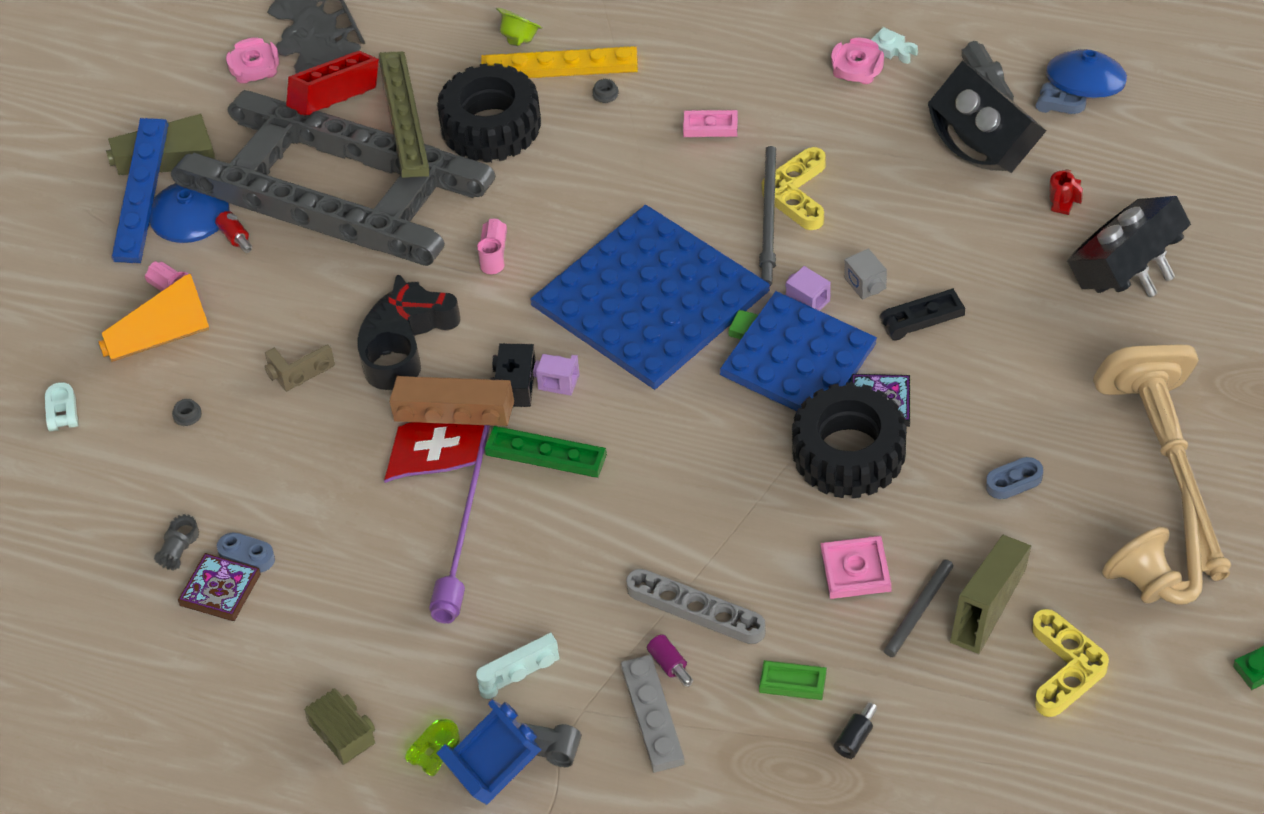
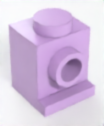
[533,354,580,395]

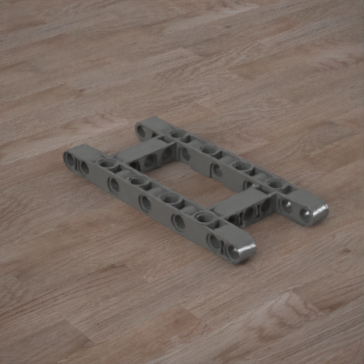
[171,90,496,266]

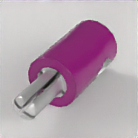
[647,634,693,687]

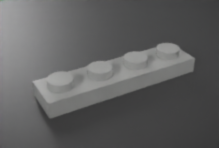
[621,655,685,773]

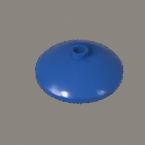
[1046,49,1127,98]
[149,183,230,243]

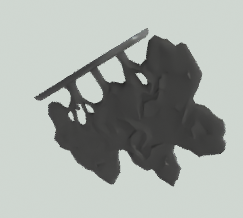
[268,0,366,73]

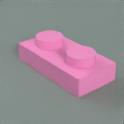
[683,110,738,137]

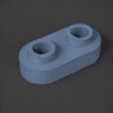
[986,457,1044,499]
[217,532,275,573]

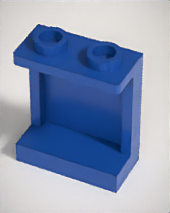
[436,699,542,805]

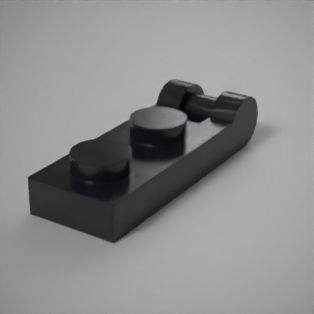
[880,288,965,340]

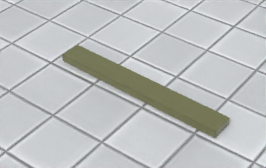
[379,51,429,178]

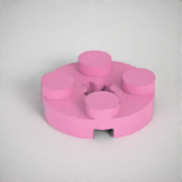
[226,38,279,83]
[831,38,884,84]

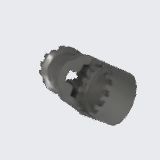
[154,514,199,570]

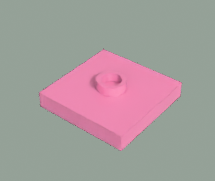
[821,536,892,599]

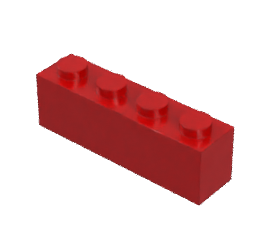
[286,50,379,115]

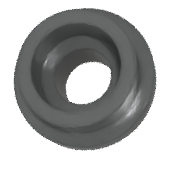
[592,79,619,103]
[172,399,202,426]

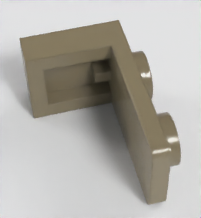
[265,344,335,392]

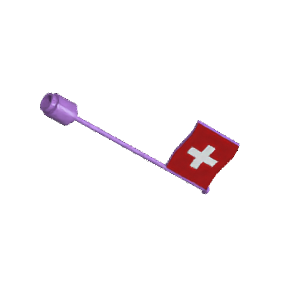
[384,422,490,623]

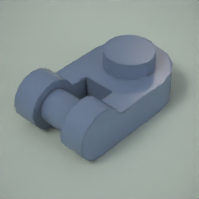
[1036,83,1087,114]

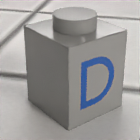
[844,248,887,300]

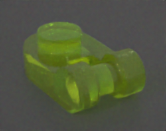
[405,719,460,776]

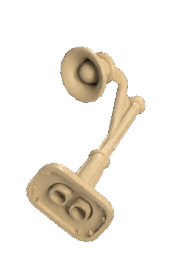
[1093,345,1231,605]

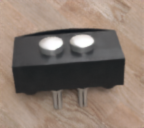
[928,60,1047,173]
[1067,196,1191,297]

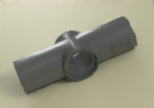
[961,41,1014,101]

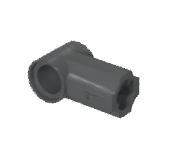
[520,723,582,767]

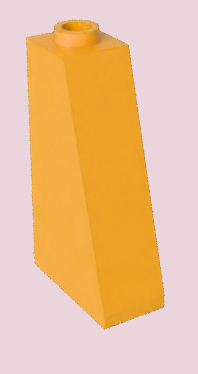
[98,273,209,362]

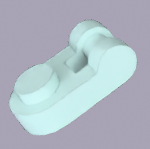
[45,382,79,432]

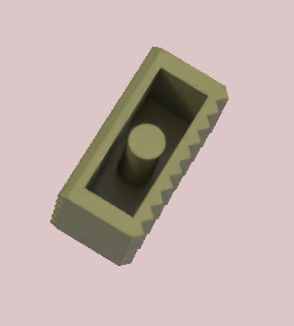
[304,688,375,765]

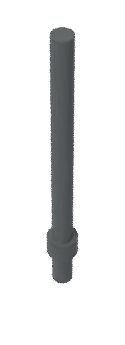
[759,146,776,286]

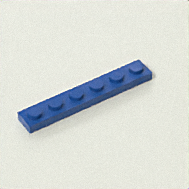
[112,118,169,264]

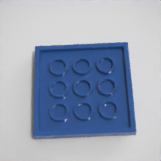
[720,291,877,411]

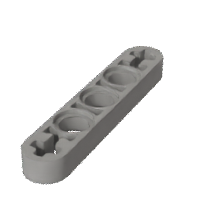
[626,569,766,644]

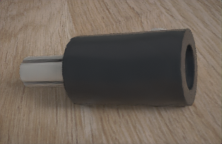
[833,702,877,759]

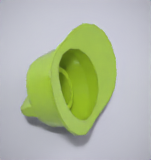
[496,7,542,46]

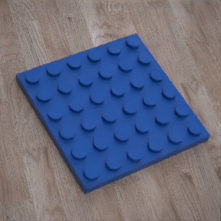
[531,204,770,390]

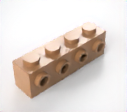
[389,376,514,426]

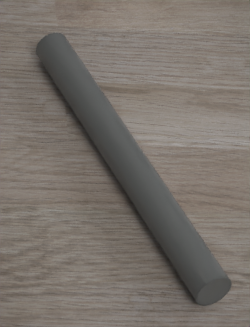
[884,559,954,657]

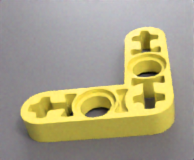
[762,147,826,230]
[1032,609,1109,717]

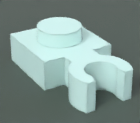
[871,27,918,64]

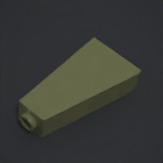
[106,114,216,175]
[950,535,1031,654]

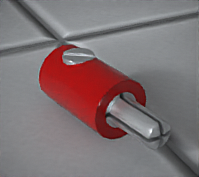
[215,211,252,253]

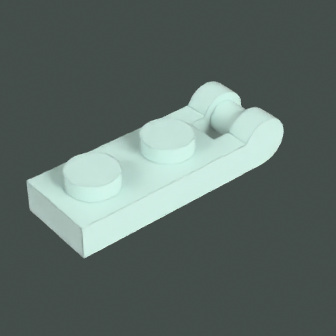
[476,633,559,699]

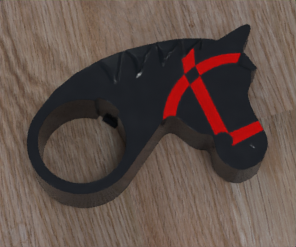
[357,275,461,390]

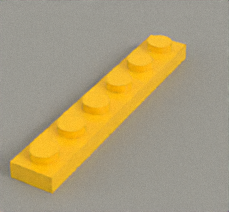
[481,46,638,78]

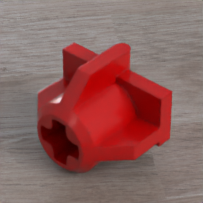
[1049,169,1083,215]

